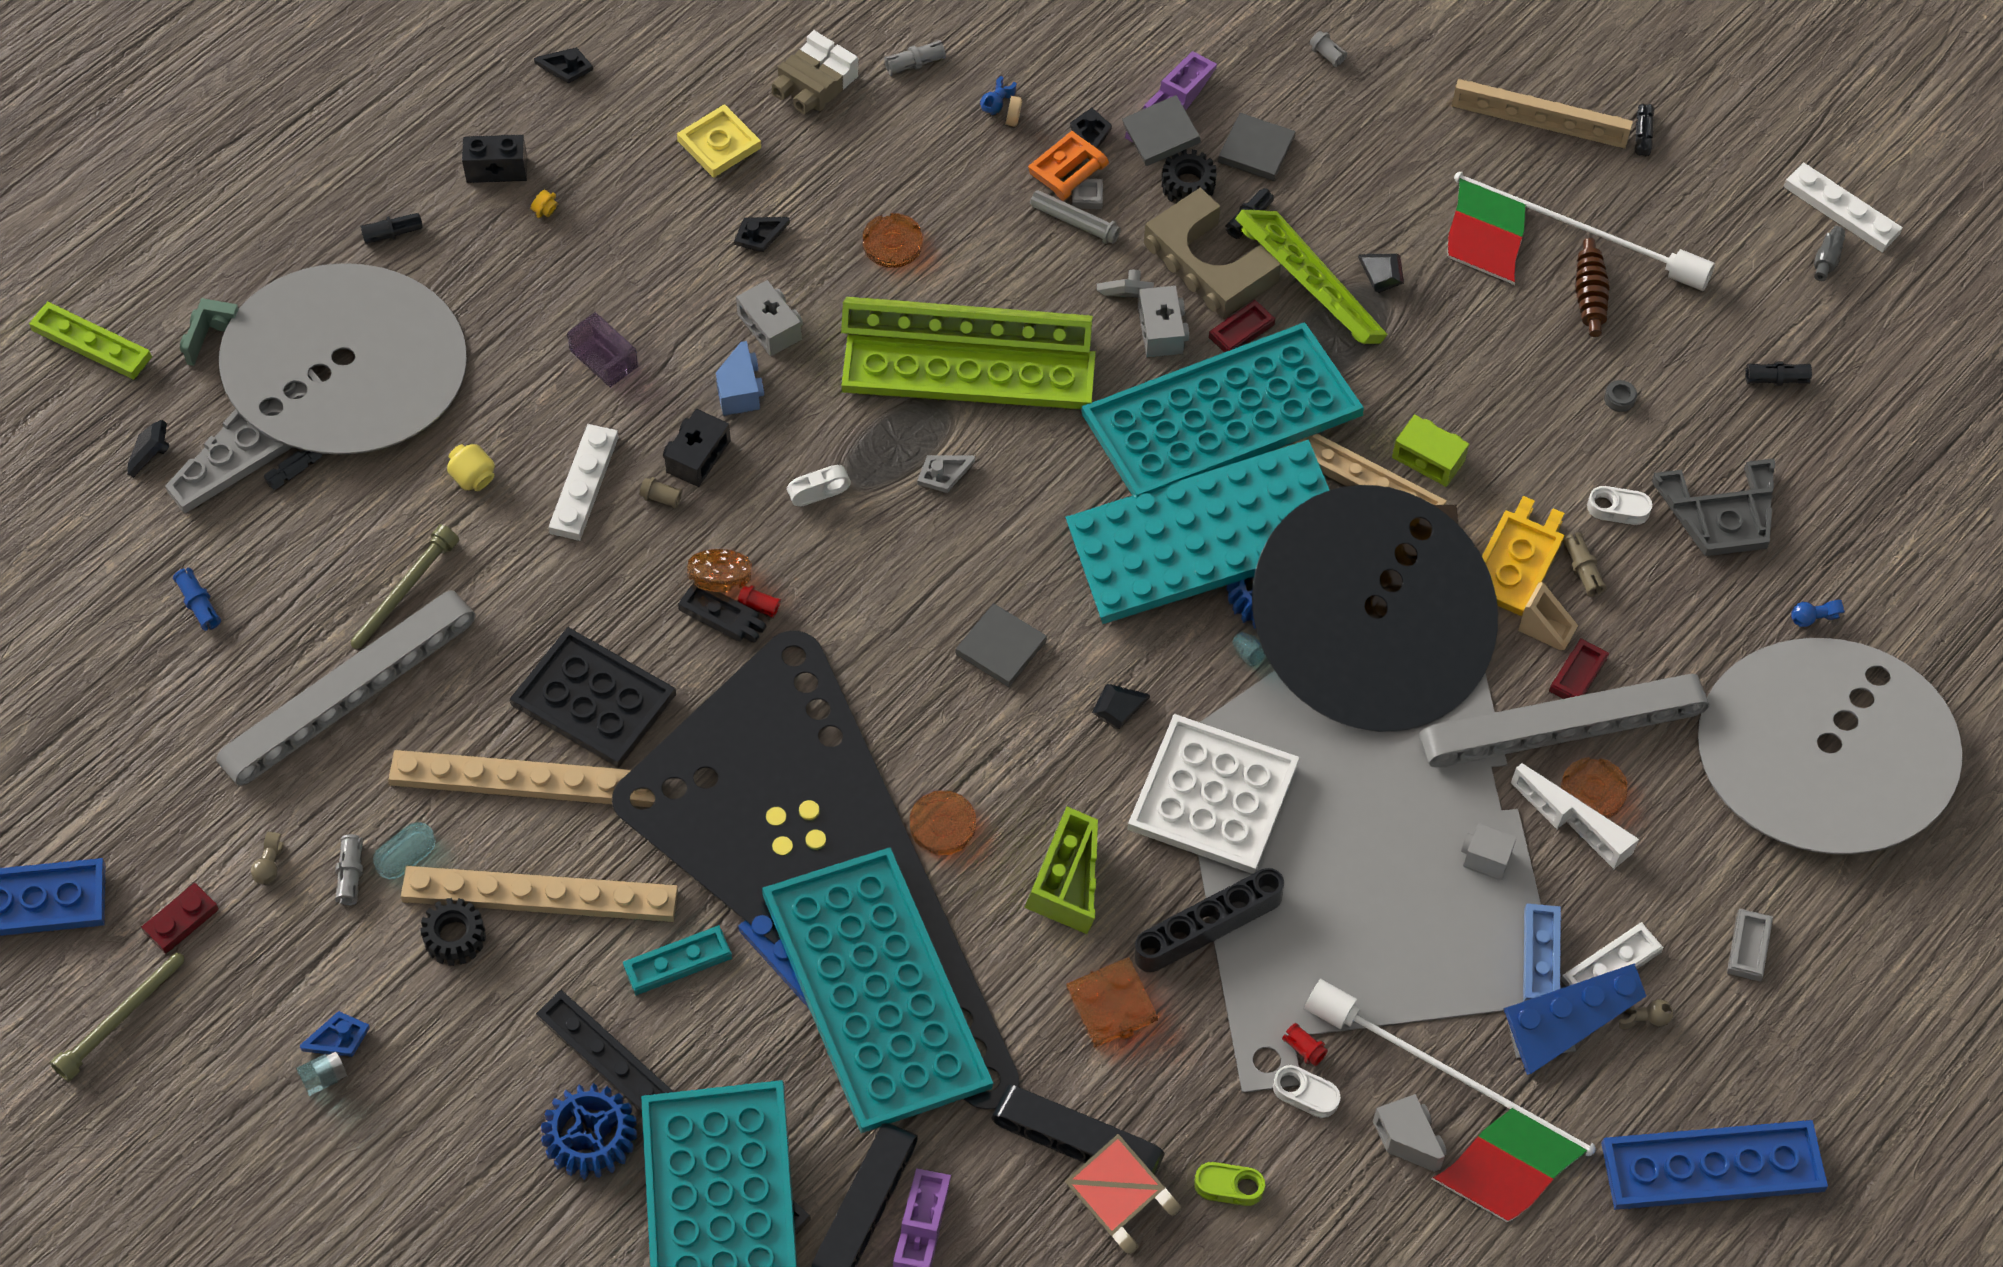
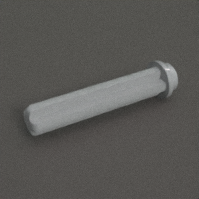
[1030,190,1121,244]

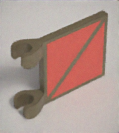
[1065,1134,1182,1255]

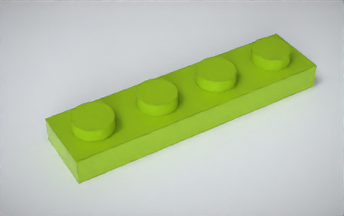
[29,301,152,380]

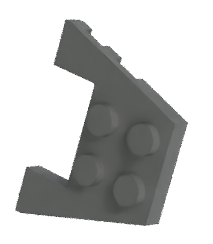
[1652,458,1775,556]

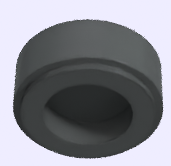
[1604,380,1637,412]

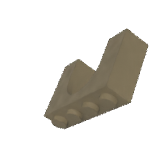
[1144,187,1281,319]

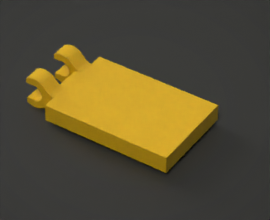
[1482,496,1565,616]

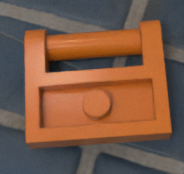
[1028,131,1109,201]

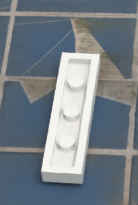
[1784,162,1903,253]
[548,424,619,541]

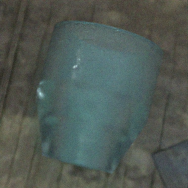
[1232,632,1266,667]

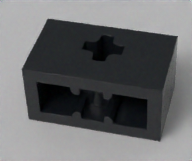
[462,135,527,183]
[663,409,731,487]

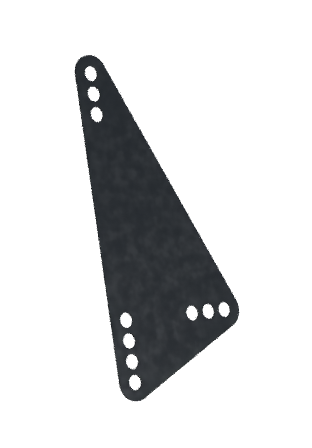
[612,631,1019,1110]

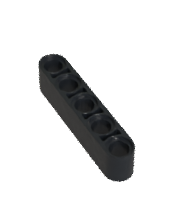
[1135,868,1284,972]
[991,1085,1165,1176]
[811,1123,918,1267]

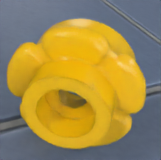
[530,189,558,218]

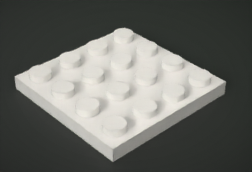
[1127,714,1300,874]

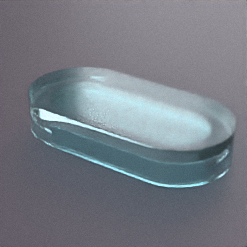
[373,822,435,879]

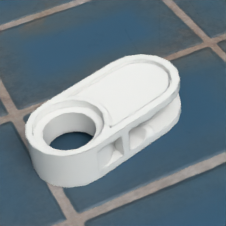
[787,465,851,506]
[1587,486,1652,525]
[1273,1065,1341,1118]

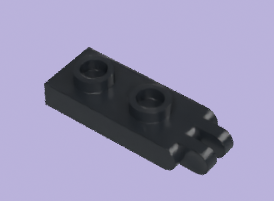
[678,580,767,642]

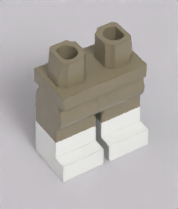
[772,30,858,115]

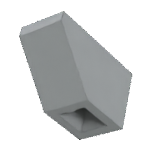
[1373,1094,1446,1172]

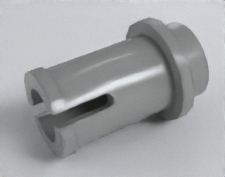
[1309,31,1348,67]

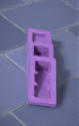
[1125,51,1217,143]
[893,1168,951,1267]

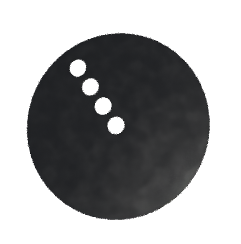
[1252,485,1498,732]

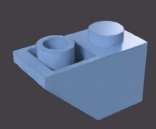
[716,341,764,416]

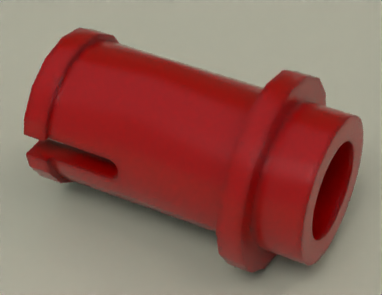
[737,585,781,619]
[1282,1023,1328,1066]

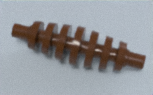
[1575,238,1610,337]

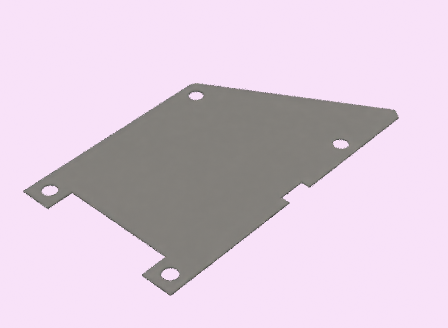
[1198,670,1576,1093]

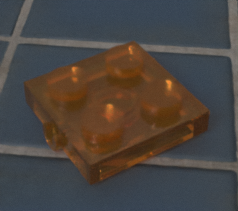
[1066,957,1158,1048]

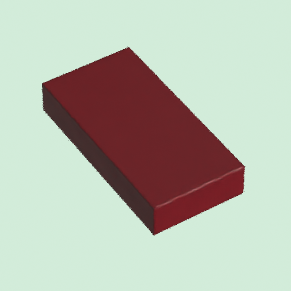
[1208,300,1276,352]
[1549,638,1609,699]

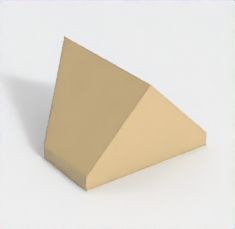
[1518,583,1578,650]

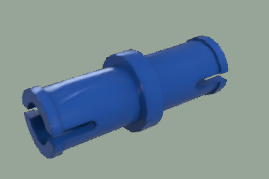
[173,567,221,631]

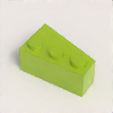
[1024,806,1098,934]

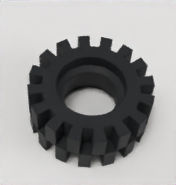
[1161,149,1217,203]
[420,898,486,966]

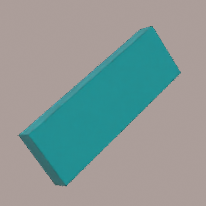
[623,925,732,996]

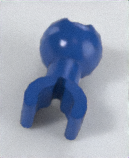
[980,76,1017,115]
[1791,600,1845,627]

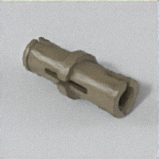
[1563,532,1607,597]

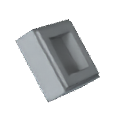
[1072,178,1103,209]

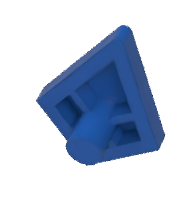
[300,1011,370,1057]

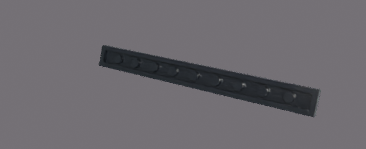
[536,990,811,1236]

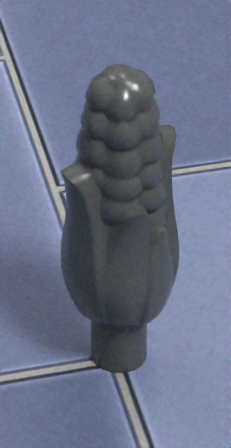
[1814,225,1845,282]

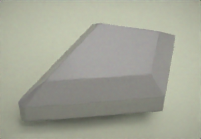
[1097,270,1154,298]
[917,455,975,493]

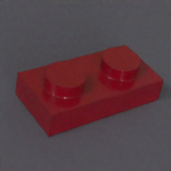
[141,882,219,954]

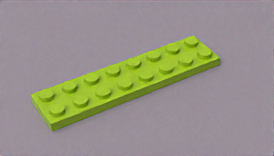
[841,334,1096,409]

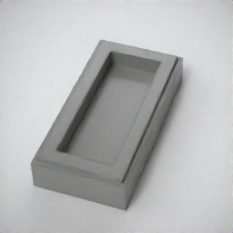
[1727,908,1773,982]

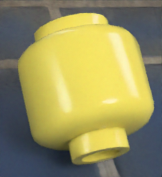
[447,444,495,491]

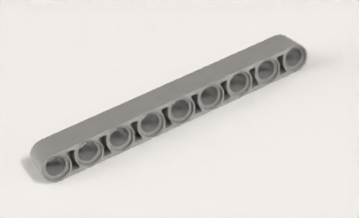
[216,590,476,786]
[1419,674,1709,768]

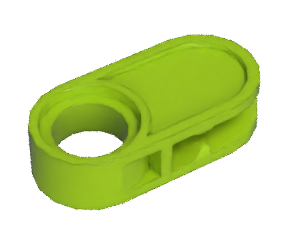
[1194,1162,1265,1206]

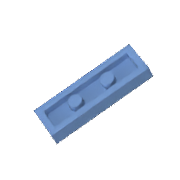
[1523,903,1561,1001]

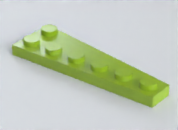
[1235,210,1388,344]

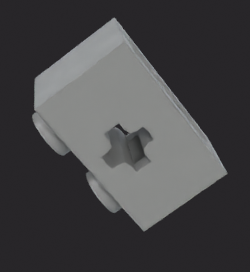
[736,280,803,357]
[1138,286,1189,357]

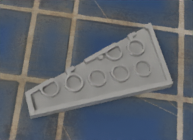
[165,369,322,514]

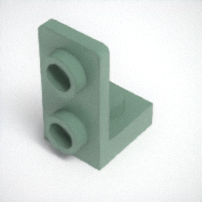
[180,298,239,366]

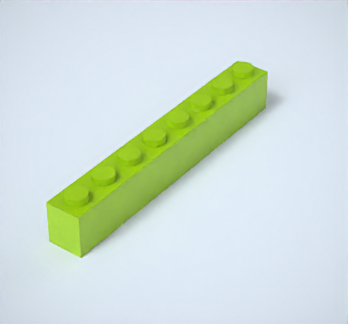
[841,297,1093,353]

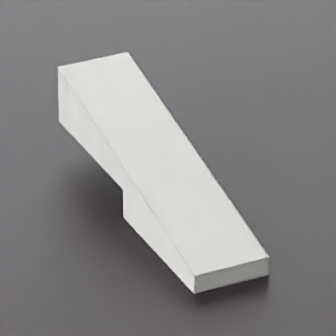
[1511,763,1639,869]

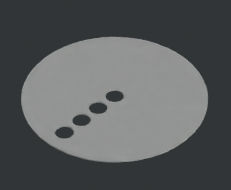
[219,263,467,454]
[1698,638,1962,854]

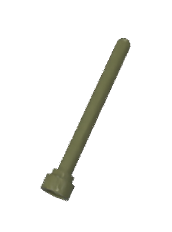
[351,524,459,649]
[49,953,185,1082]

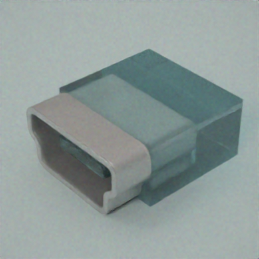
[296,1052,347,1096]

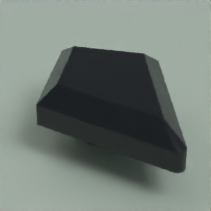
[534,47,593,84]
[1070,107,1112,149]
[734,217,790,252]
[1358,253,1404,293]
[127,420,169,478]
[1092,684,1150,729]

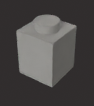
[1461,823,1517,880]

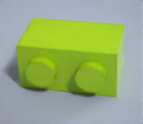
[1392,414,1469,487]

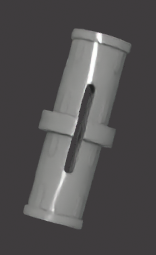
[884,40,946,75]
[335,834,363,905]

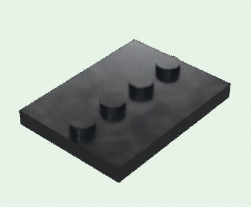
[510,627,676,768]

